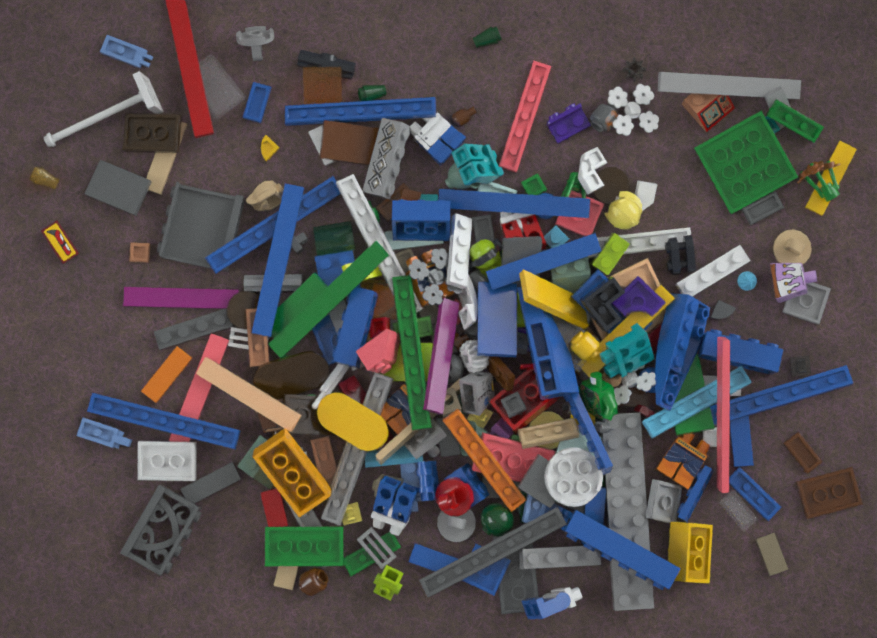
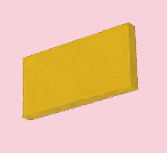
[519,269,589,329]

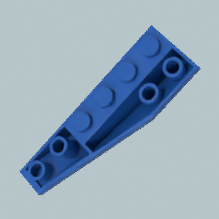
[517,287,579,400]
[655,293,710,411]

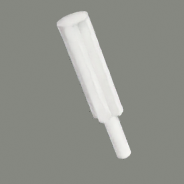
[312,364,349,409]

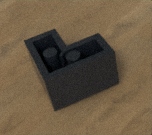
[579,277,625,332]

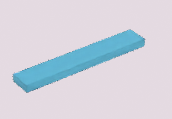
[642,366,751,439]

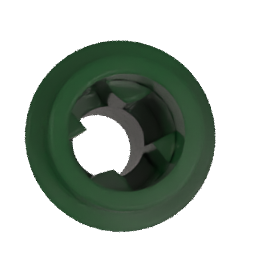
[473,26,502,48]
[358,85,387,101]

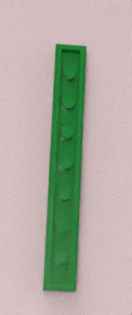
[268,241,390,358]
[392,275,432,431]

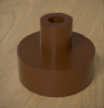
[454,332,469,352]

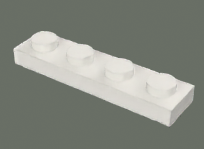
[446,213,472,289]
[675,245,750,297]

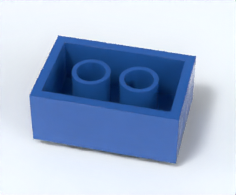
[392,199,450,241]

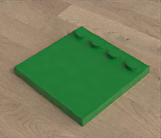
[694,111,798,214]

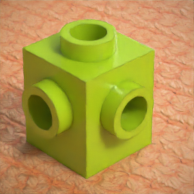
[373,565,404,601]

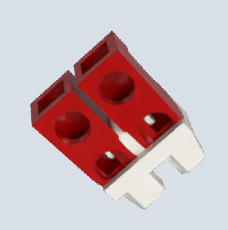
[500,212,546,250]

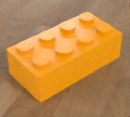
[253,428,331,517]

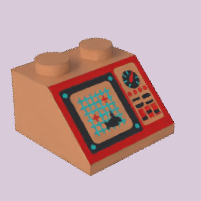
[682,93,735,132]

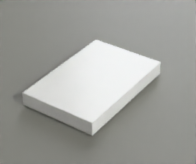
[138,441,197,481]

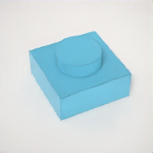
[544,226,569,248]

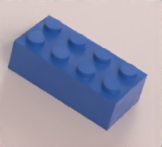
[698,329,783,375]

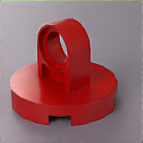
[435,477,474,516]

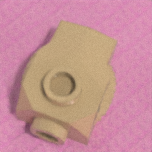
[246,180,284,211]

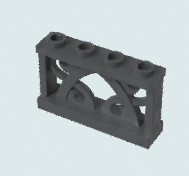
[120,484,202,576]

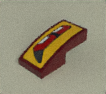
[41,220,79,264]

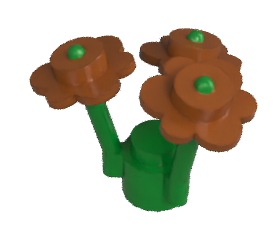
[797,161,840,202]

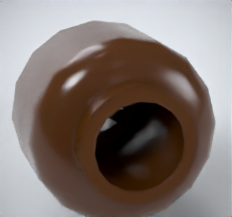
[299,567,328,596]

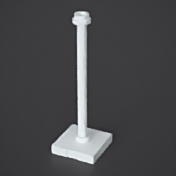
[44,71,164,147]

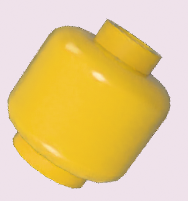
[570,331,599,360]

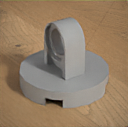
[236,26,274,61]
[437,510,476,542]

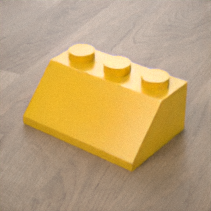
[668,522,713,583]

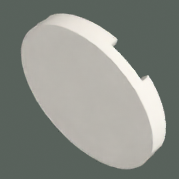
[544,447,603,507]

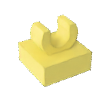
[467,408,493,428]
[342,502,362,525]

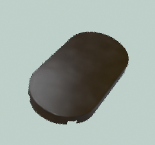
[253,351,329,399]

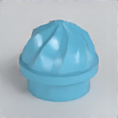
[737,271,757,291]

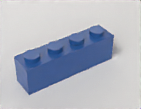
[332,287,378,369]

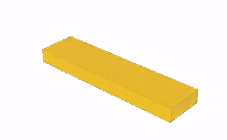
[805,141,857,216]

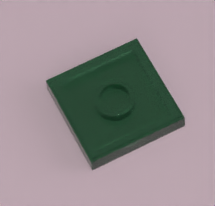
[313,221,355,256]

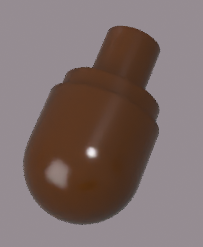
[451,106,477,127]

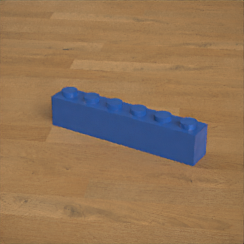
[564,510,681,591]

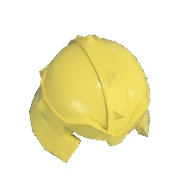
[604,191,642,230]

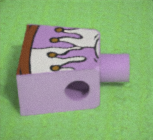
[770,263,817,303]

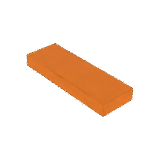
[141,346,193,403]

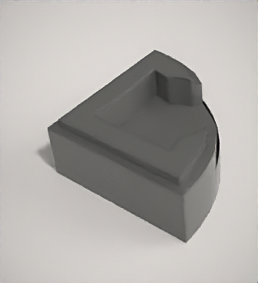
[710,300,736,320]

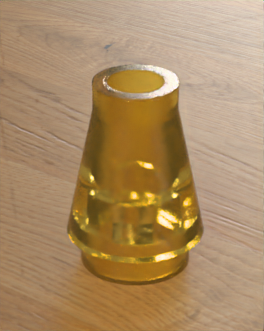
[29,166,60,190]

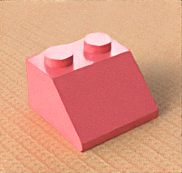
[356,329,400,374]

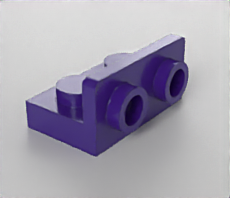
[546,103,591,144]

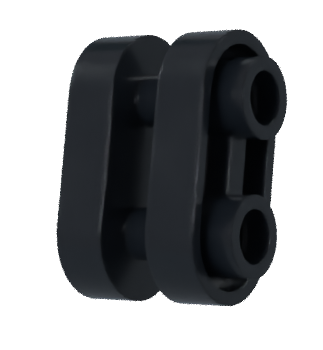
[665,235,696,275]

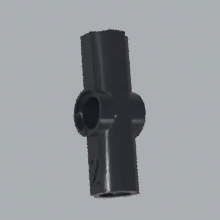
[297,50,356,80]

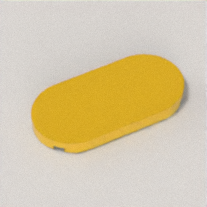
[317,393,388,451]

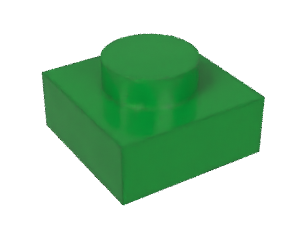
[521,173,547,195]

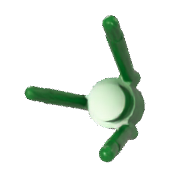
[561,172,586,198]

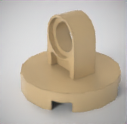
[773,230,812,264]

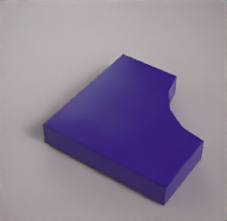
[611,276,666,317]

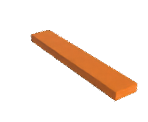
[442,408,526,512]

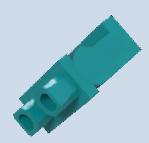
[451,144,504,186]
[599,323,655,378]

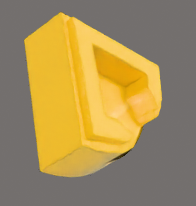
[261,135,280,162]

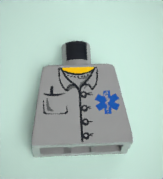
[459,371,496,416]

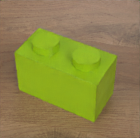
[590,233,630,275]

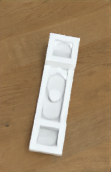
[446,267,478,330]

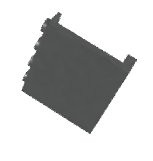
[157,182,245,272]

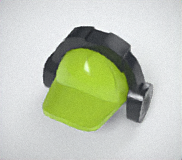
[469,238,502,278]

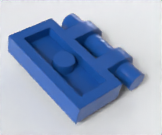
[416,461,439,501]

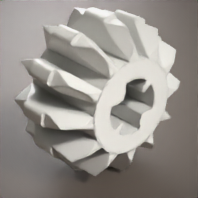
[459,339,489,373]

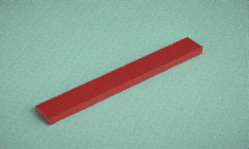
[166,0,214,138]

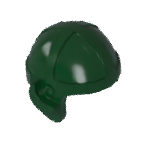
[481,503,514,536]

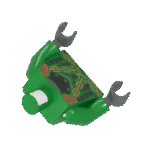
[562,372,618,433]

